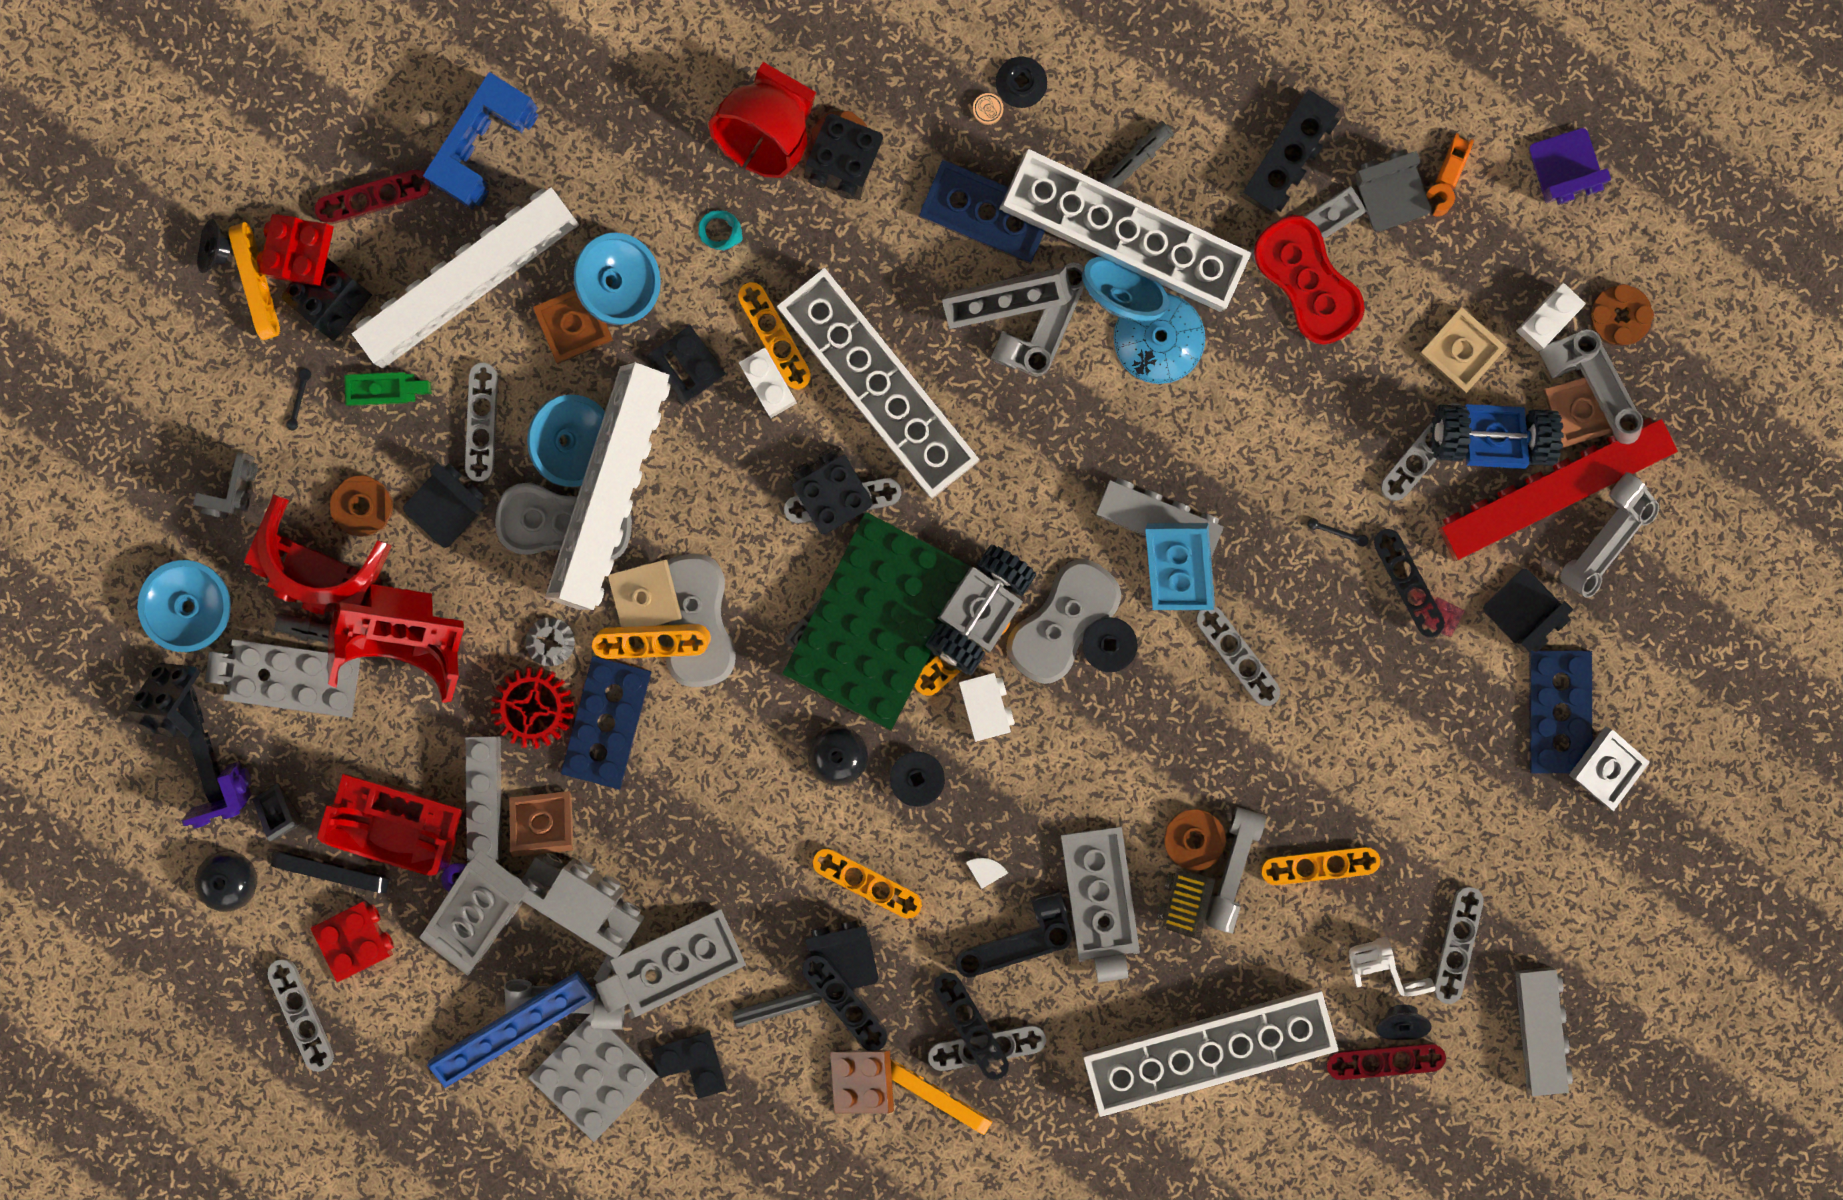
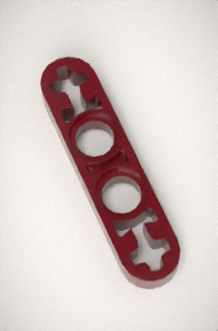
[315,169,431,224]
[1326,1043,1446,1080]

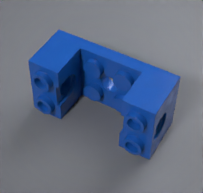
[423,72,538,210]

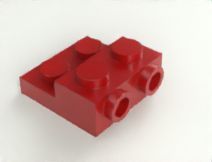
[257,214,334,286]
[310,900,394,983]

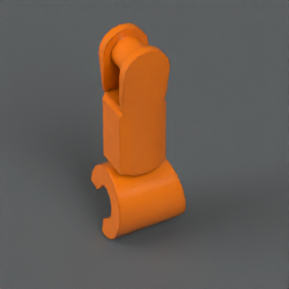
[1426,133,1474,217]

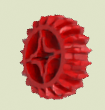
[491,666,574,749]

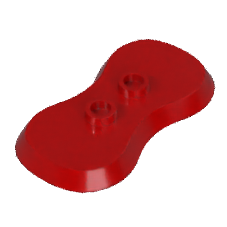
[1254,215,1365,345]

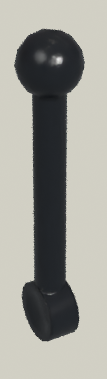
[286,369,312,431]
[1307,518,1369,547]

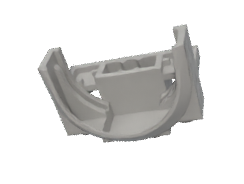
[506,853,645,982]

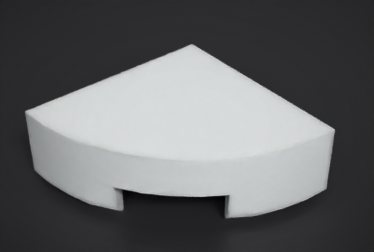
[966,858,1008,888]

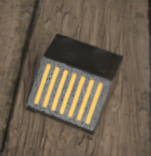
[1156,867,1215,940]

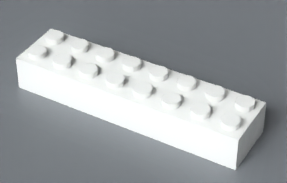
[999,149,1251,312]
[352,187,579,369]
[777,268,979,500]
[545,362,670,610]
[1082,988,1338,1117]

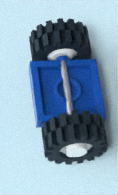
[1430,404,1564,469]

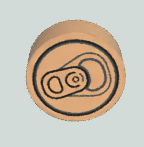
[973,93,1003,125]

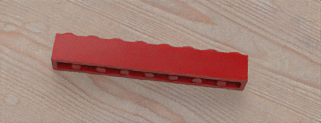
[1438,417,1678,561]

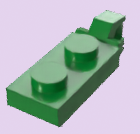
[344,372,432,406]

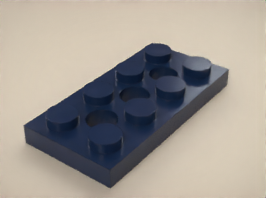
[919,159,1045,264]
[1529,651,1593,773]
[561,656,652,790]

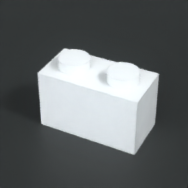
[1516,283,1586,352]
[738,348,797,418]
[959,673,1015,742]

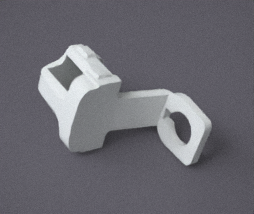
[1349,937,1436,996]

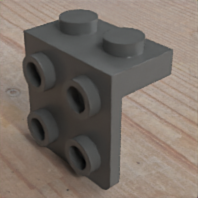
[1354,149,1431,232]
[193,452,258,519]

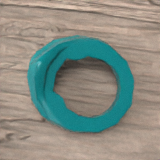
[698,211,743,251]

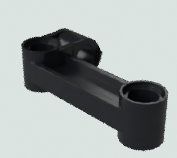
[956,889,1072,978]

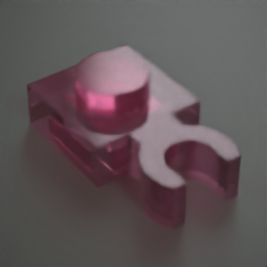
[1406,592,1465,639]

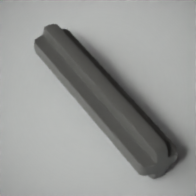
[732,988,822,1027]

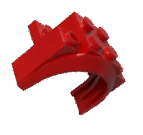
[244,494,392,615]
[328,584,464,703]
[317,773,463,876]

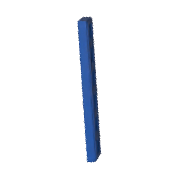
[427,971,596,1088]

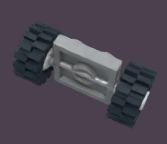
[925,545,1036,675]

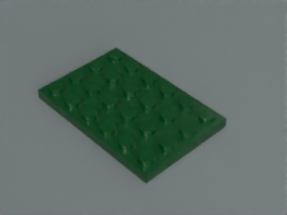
[782,512,972,731]

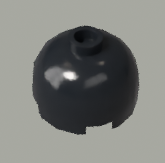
[807,725,868,787]
[194,851,257,912]

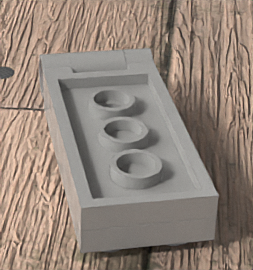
[419,850,530,976]

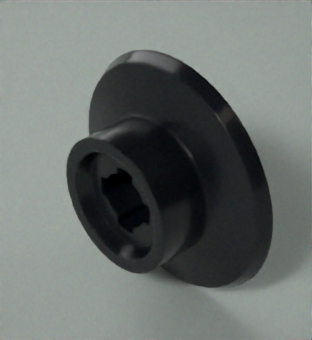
[996,56,1047,108]
[197,219,230,273]
[1083,617,1138,672]
[890,752,945,807]
[1376,1004,1432,1040]

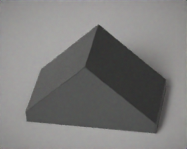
[252,783,304,841]

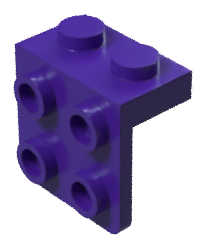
[1529,128,1611,205]
[181,761,252,828]

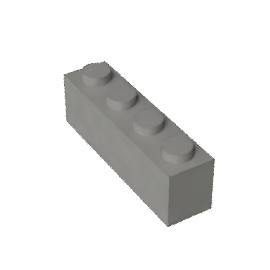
[942,267,1073,329]
[1095,478,1224,558]
[465,736,502,861]
[1515,967,1573,1096]

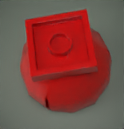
[708,62,816,178]

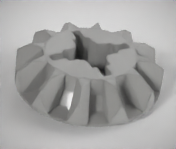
[526,618,575,666]

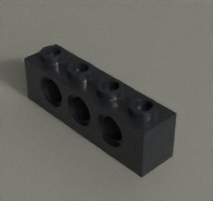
[1240,89,1339,216]

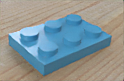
[1145,523,1215,610]

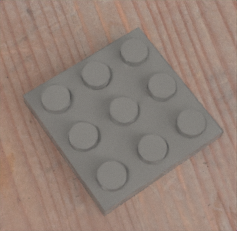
[528,1014,659,1142]

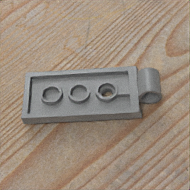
[205,639,361,718]
[1061,826,1140,983]
[595,909,746,1019]

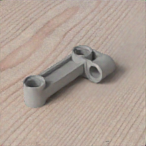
[990,262,1085,377]
[1539,329,1643,444]
[1560,472,1659,598]
[1203,807,1266,934]
[504,979,625,1030]

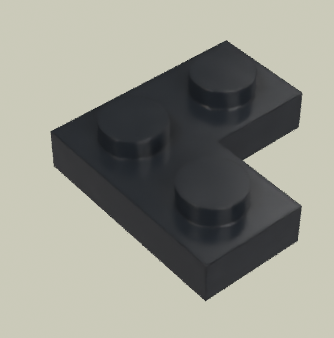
[651,1031,727,1099]

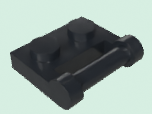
[646,325,727,406]

